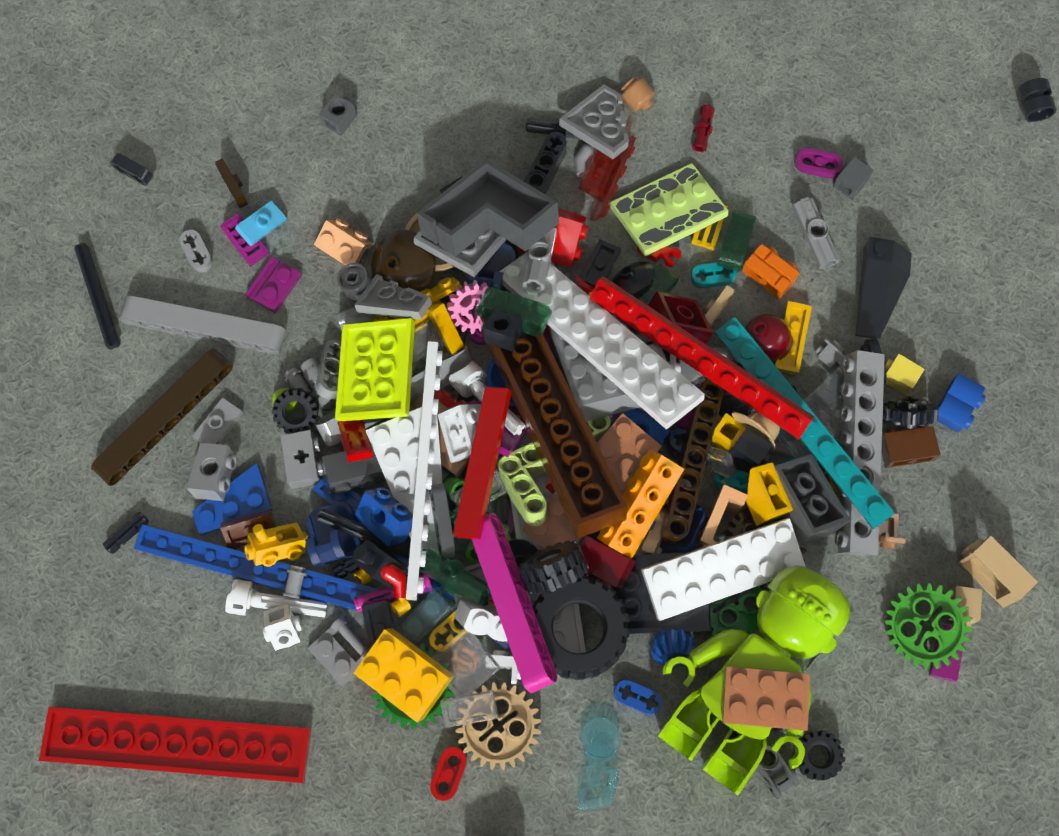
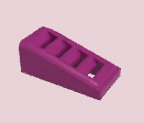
[220,213,270,267]

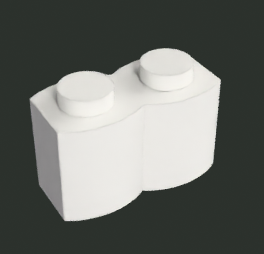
[454,599,507,641]

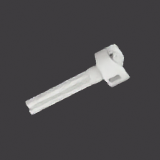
[449,360,525,435]
[225,579,327,618]

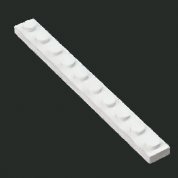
[406,341,442,601]

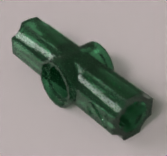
[419,548,490,606]

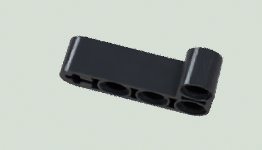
[524,132,567,194]

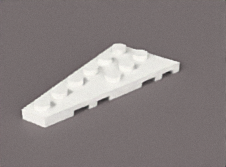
[365,407,449,571]

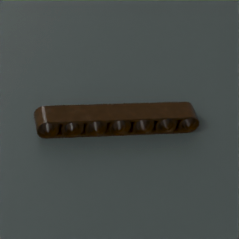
[91,348,233,486]
[660,379,724,545]

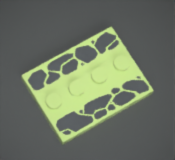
[610,163,728,256]

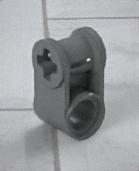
[756,746,799,799]

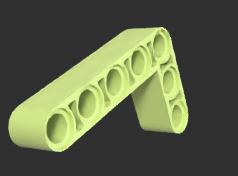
[498,416,611,527]

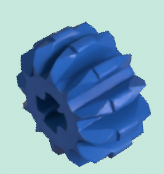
[651,628,696,668]

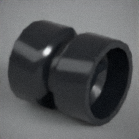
[1018,78,1057,122]

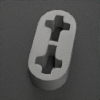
[179,230,213,273]

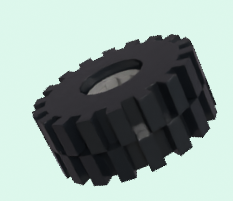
[518,540,589,595]

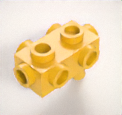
[244,522,308,567]

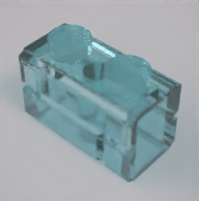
[399,586,457,644]

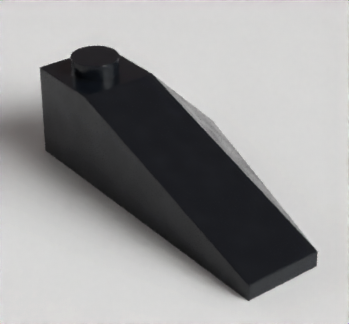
[855,237,912,339]

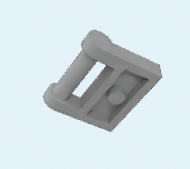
[307,616,371,687]

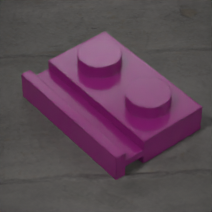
[245,256,302,314]

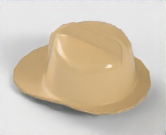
[732,411,780,451]

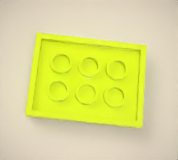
[335,318,415,422]

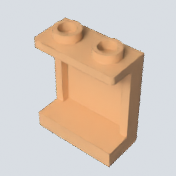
[695,485,748,550]

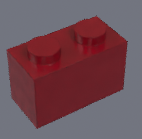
[580,535,636,589]

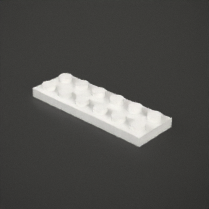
[641,518,806,621]

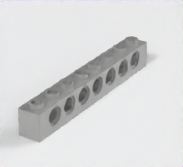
[836,350,885,556]

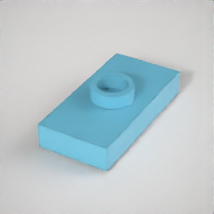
[235,201,287,246]

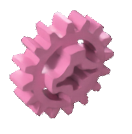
[447,280,501,334]

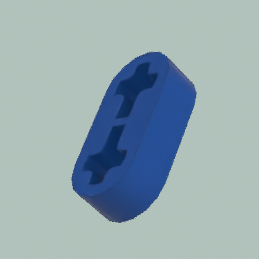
[614,680,663,715]

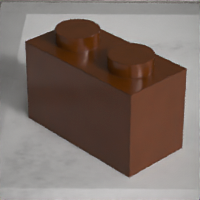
[881,426,941,468]

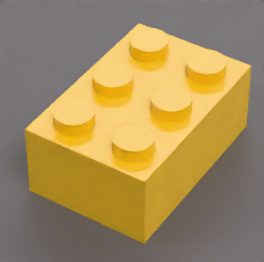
[353,628,455,722]

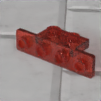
[578,135,636,221]

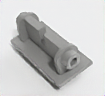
[815,339,845,375]

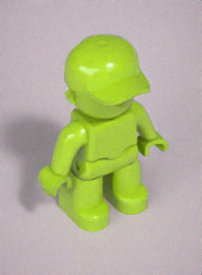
[657,565,850,796]

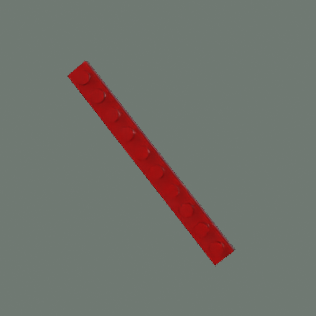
[589,276,815,439]

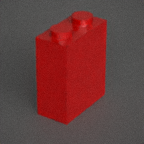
[517,208,589,268]

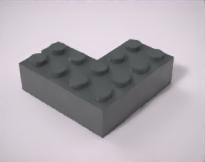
[417,159,559,257]

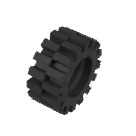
[272,387,319,433]
[793,730,845,781]

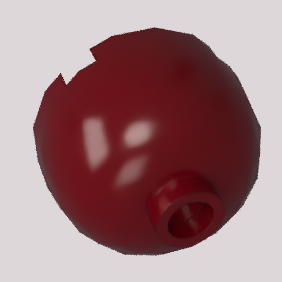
[745,314,793,361]

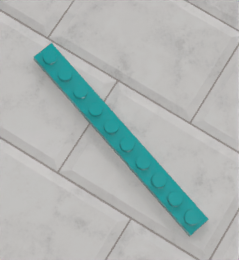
[715,317,895,530]

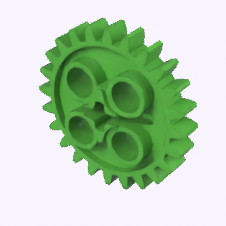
[884,583,974,669]

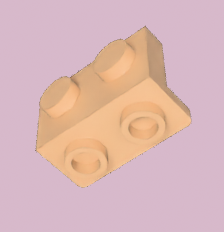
[314,218,373,265]

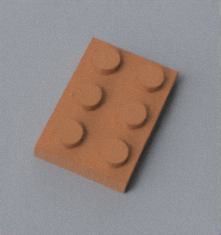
[722,667,810,731]

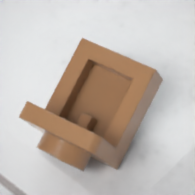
[879,513,906,549]

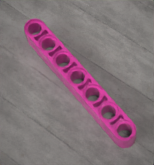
[472,513,557,693]

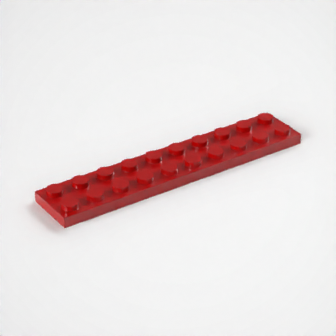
[39,707,311,784]

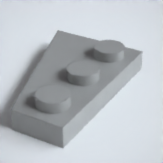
[354,274,432,320]

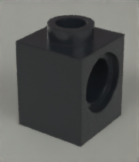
[482,309,523,352]

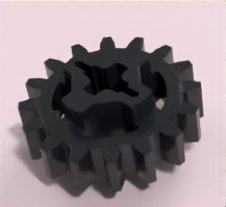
[883,396,939,428]

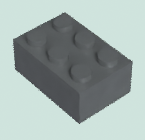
[774,454,850,546]

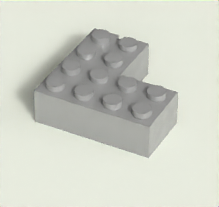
[549,328,668,421]

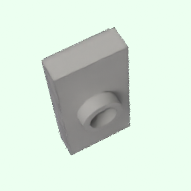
[192,398,243,444]

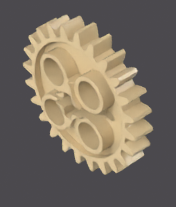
[455,682,541,771]

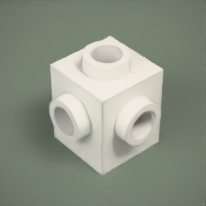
[263,603,303,651]

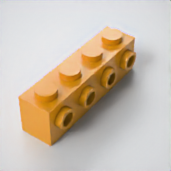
[597,449,684,559]

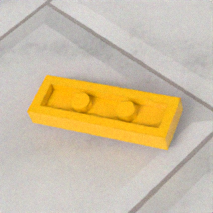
[775,301,812,376]

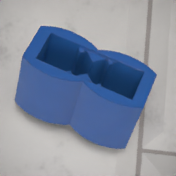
[938,373,986,432]

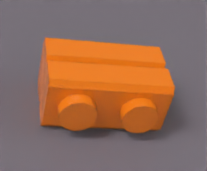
[742,244,800,300]

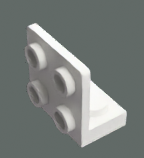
[437,404,481,463]

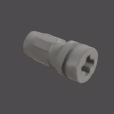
[300,358,337,409]

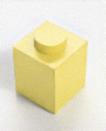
[885,354,925,396]

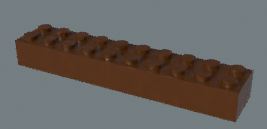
[480,301,628,539]

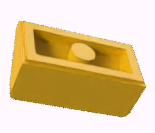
[427,303,464,354]

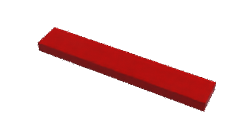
[453,387,512,540]

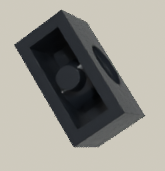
[726,428,773,473]

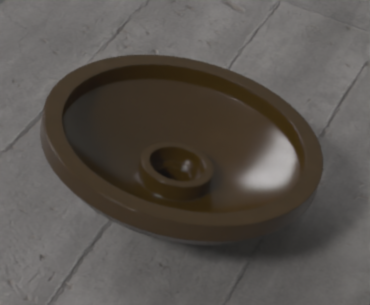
[371,230,436,292]

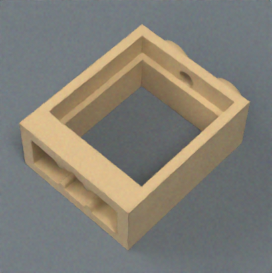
[958,536,1038,608]

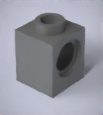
[319,94,357,136]
[833,157,874,200]

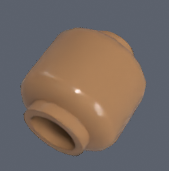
[621,77,655,112]

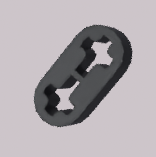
[110,153,153,186]

